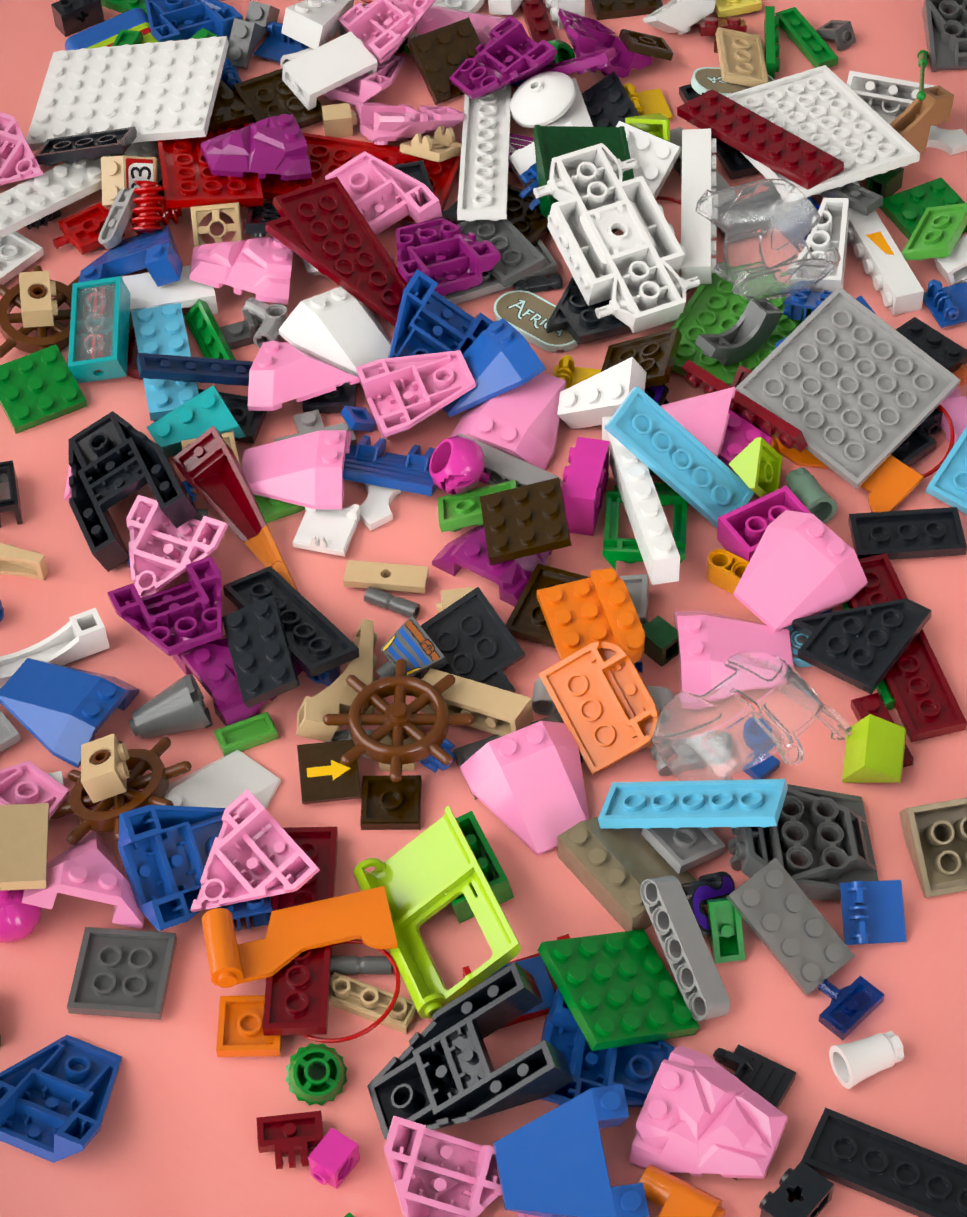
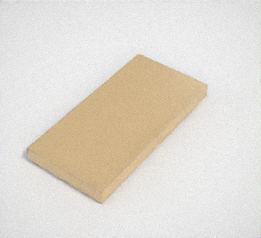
[715,27,769,87]
[0,803,49,891]

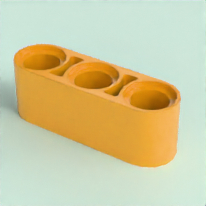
[707,549,749,594]

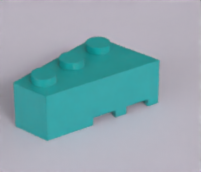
[147,385,246,458]

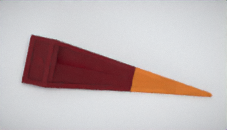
[172,426,298,591]

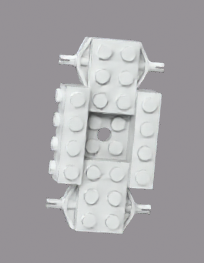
[533,143,700,334]

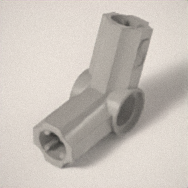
[242,297,288,348]

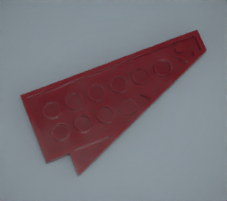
[265,177,408,327]

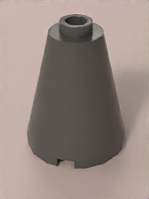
[129,673,213,739]

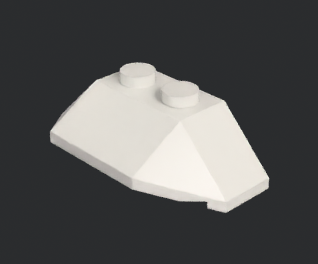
[642,0,716,35]
[846,71,934,124]

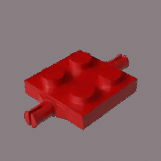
[52,203,125,255]

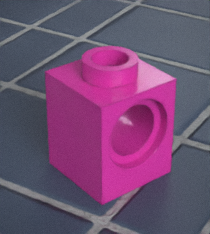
[308,1128,360,1189]

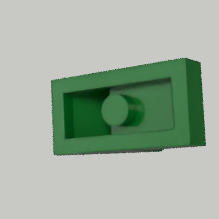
[707,898,746,964]

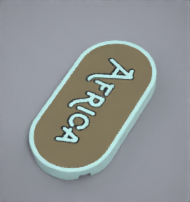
[691,67,774,96]
[494,290,578,353]

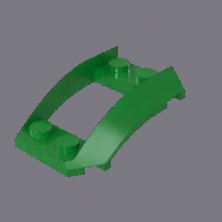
[602,482,687,570]

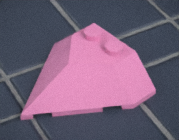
[0,112,44,185]
[247,341,360,411]
[661,387,736,457]
[126,495,228,598]
[190,789,320,912]
[22,831,145,929]
[384,1116,502,1217]

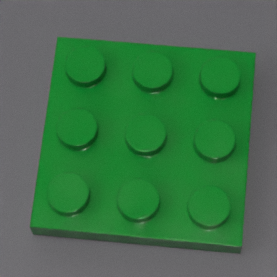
[879,177,967,240]
[0,344,87,434]

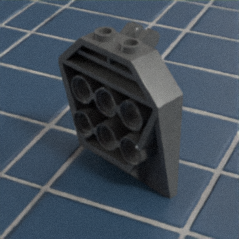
[922,0,967,72]
[727,784,879,901]

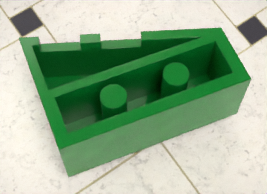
[452,811,514,924]

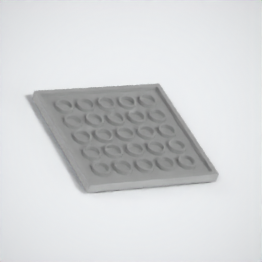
[736,286,960,489]

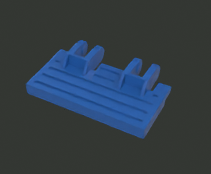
[343,435,437,496]

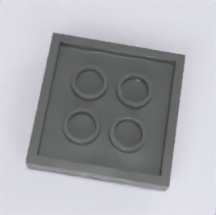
[67,927,177,1020]

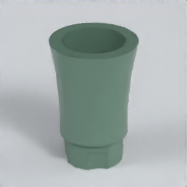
[786,467,837,524]

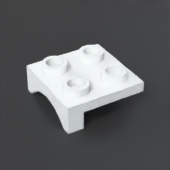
[293,504,361,557]

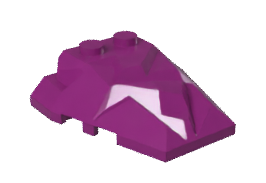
[558,9,653,78]
[449,15,557,100]
[200,114,312,181]
[396,217,501,296]
[432,525,553,607]
[107,556,223,656]
[173,635,303,726]

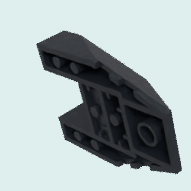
[68,411,199,572]
[367,962,574,1140]

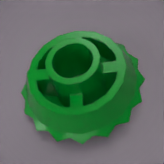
[285,1043,348,1106]

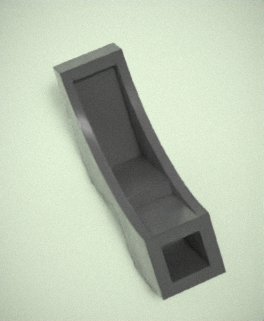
[226,0,280,69]

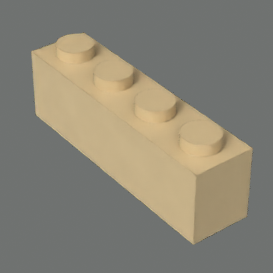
[415,668,534,736]

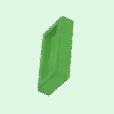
[214,712,278,756]

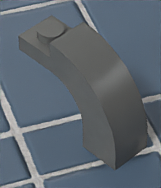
[695,299,783,366]

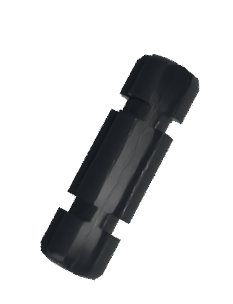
[513,274,562,293]

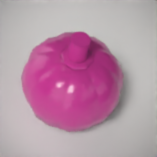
[429,436,490,495]
[0,890,42,943]

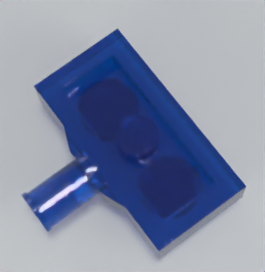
[818,976,885,1041]

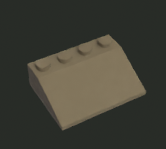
[899,797,967,898]
[557,817,697,931]

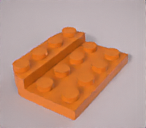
[537,568,645,664]
[539,641,663,775]

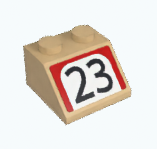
[101,156,158,208]

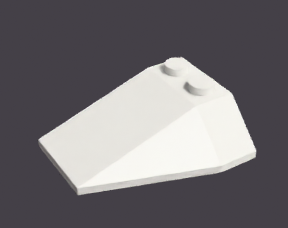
[278,286,391,377]
[164,750,281,809]

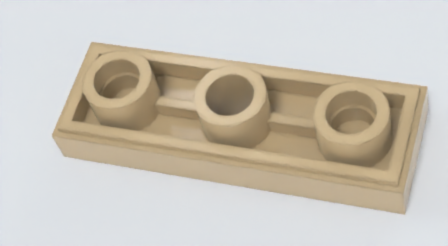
[343,560,429,594]
[329,972,418,1034]

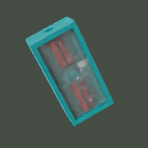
[68,276,130,384]

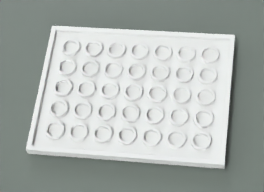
[26,36,229,151]
[725,65,920,202]

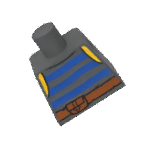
[376,616,448,679]

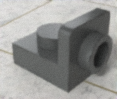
[816,20,856,51]
[220,309,259,350]

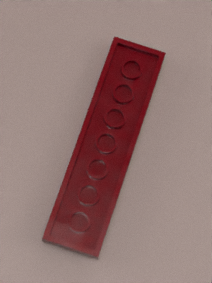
[677,89,844,190]
[848,553,967,742]
[263,826,338,1036]

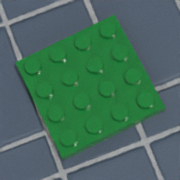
[537,929,700,1051]

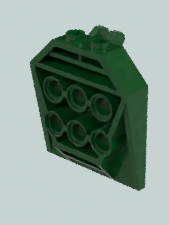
[533,125,634,234]

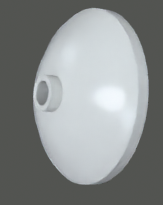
[510,71,576,128]

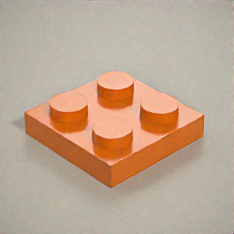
[216,995,282,1057]

